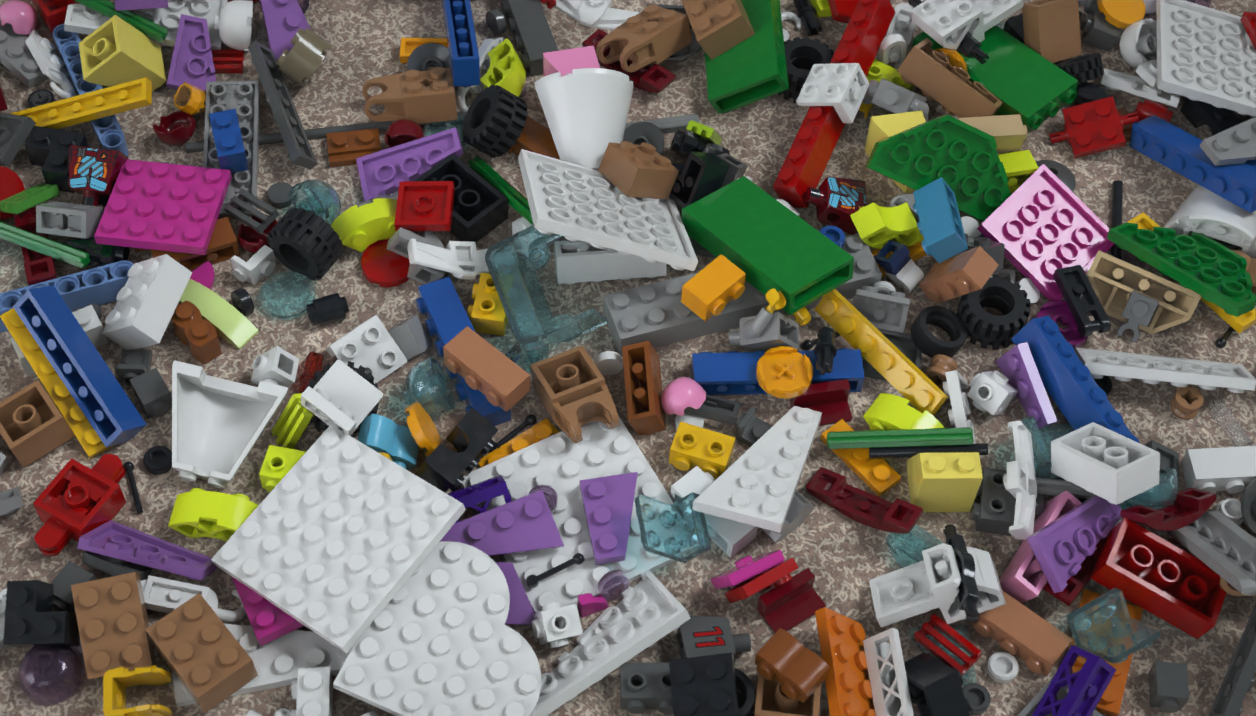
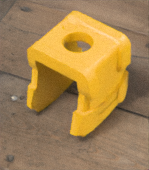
[103,665,172,716]

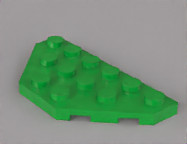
[865,115,1011,222]
[1107,222,1256,317]

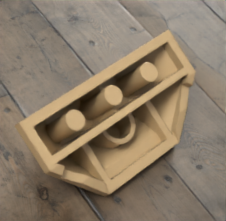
[1087,250,1201,334]

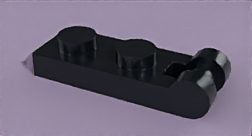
[1053,265,1111,337]

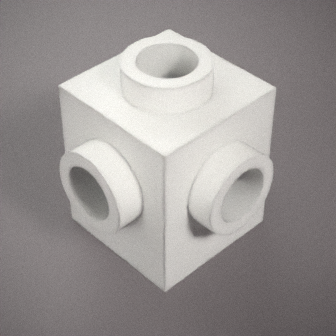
[251,346,299,387]
[967,370,1018,416]
[532,602,583,648]

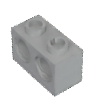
[36,201,103,239]

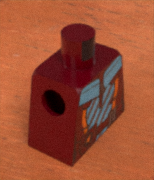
[69,145,128,206]
[804,177,867,235]

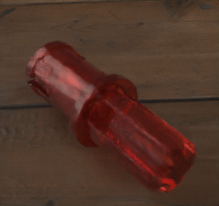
[298,351,324,393]

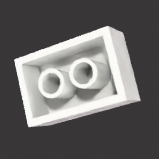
[102,254,192,350]
[1051,422,1160,505]

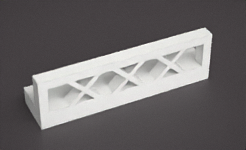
[863,628,914,716]

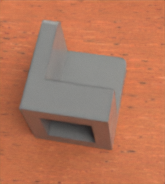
[388,315,432,360]

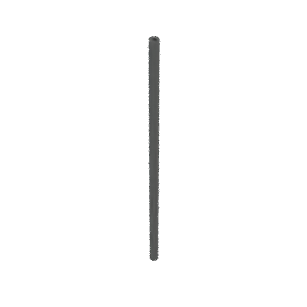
[185,112,467,153]

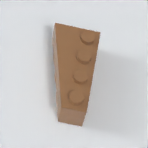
[897,38,1003,118]

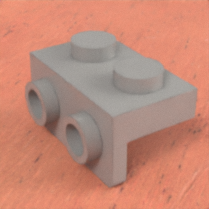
[852,286,911,334]

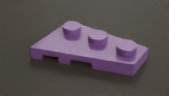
[996,342,1057,431]

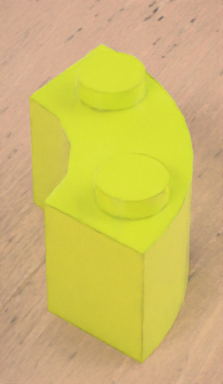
[480,38,526,97]
[331,198,397,252]
[850,202,924,249]
[863,393,945,430]
[168,488,259,542]

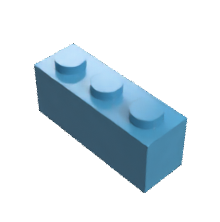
[913,177,968,263]

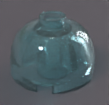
[288,179,341,226]
[403,357,455,416]
[1125,468,1179,510]

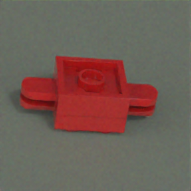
[33,454,126,556]

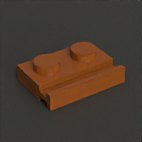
[326,128,381,167]

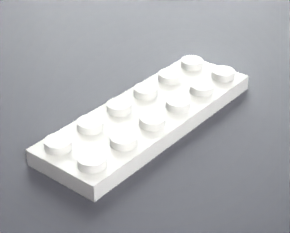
[1075,348,1256,393]

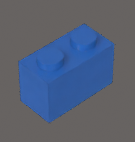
[209,109,249,173]

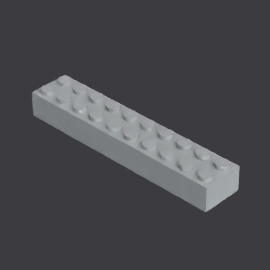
[603,233,882,356]

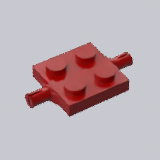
[1049,96,1139,159]

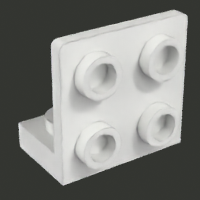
[796,63,870,123]
[325,315,407,384]
[301,360,383,436]

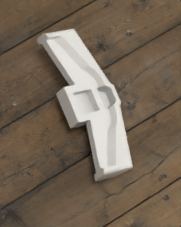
[554,0,642,30]
[407,238,518,280]
[1003,420,1037,540]

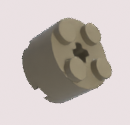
[276,28,332,87]

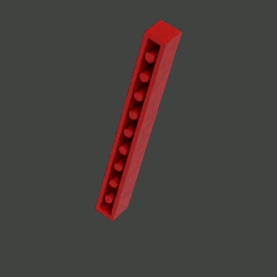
[773,0,895,208]

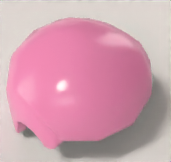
[0,0,38,35]
[660,376,706,416]

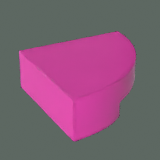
[190,261,215,290]
[577,593,609,618]

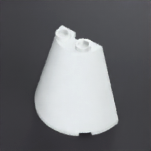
[535,68,634,170]
[1163,185,1256,258]
[172,360,288,489]

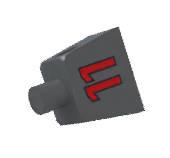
[677,616,751,665]

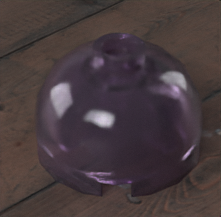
[18,645,84,706]

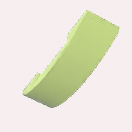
[178,279,259,350]

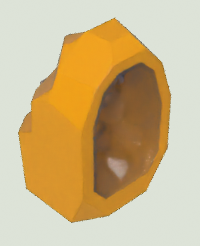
[174,82,206,115]

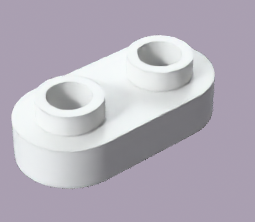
[879,34,907,70]

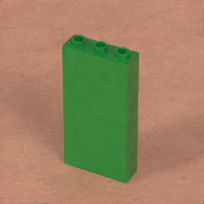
[705,0,789,114]
[912,25,1078,133]
[682,176,854,315]

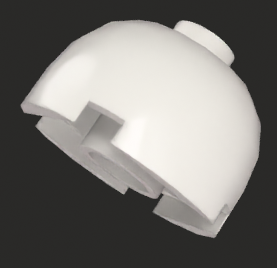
[214,0,253,51]
[1119,18,1157,69]

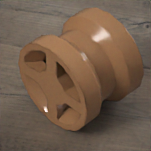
[925,354,958,390]
[1170,386,1204,420]

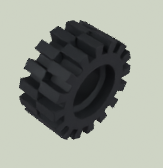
[1055,53,1105,83]

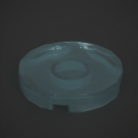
[259,271,316,321]

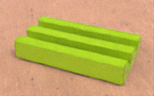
[686,120,722,145]

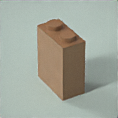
[1022,0,1082,63]

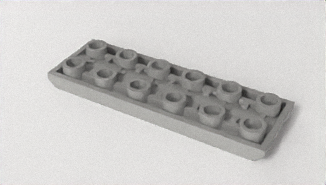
[203,81,260,216]
[1166,510,1256,596]

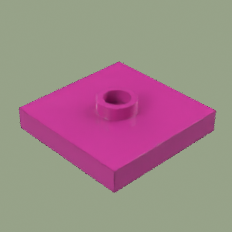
[710,550,785,589]

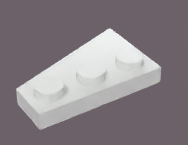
[1100,68,1180,108]
[943,370,976,444]

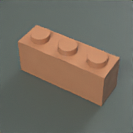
[918,246,999,304]
[443,326,530,412]
[970,590,1072,677]

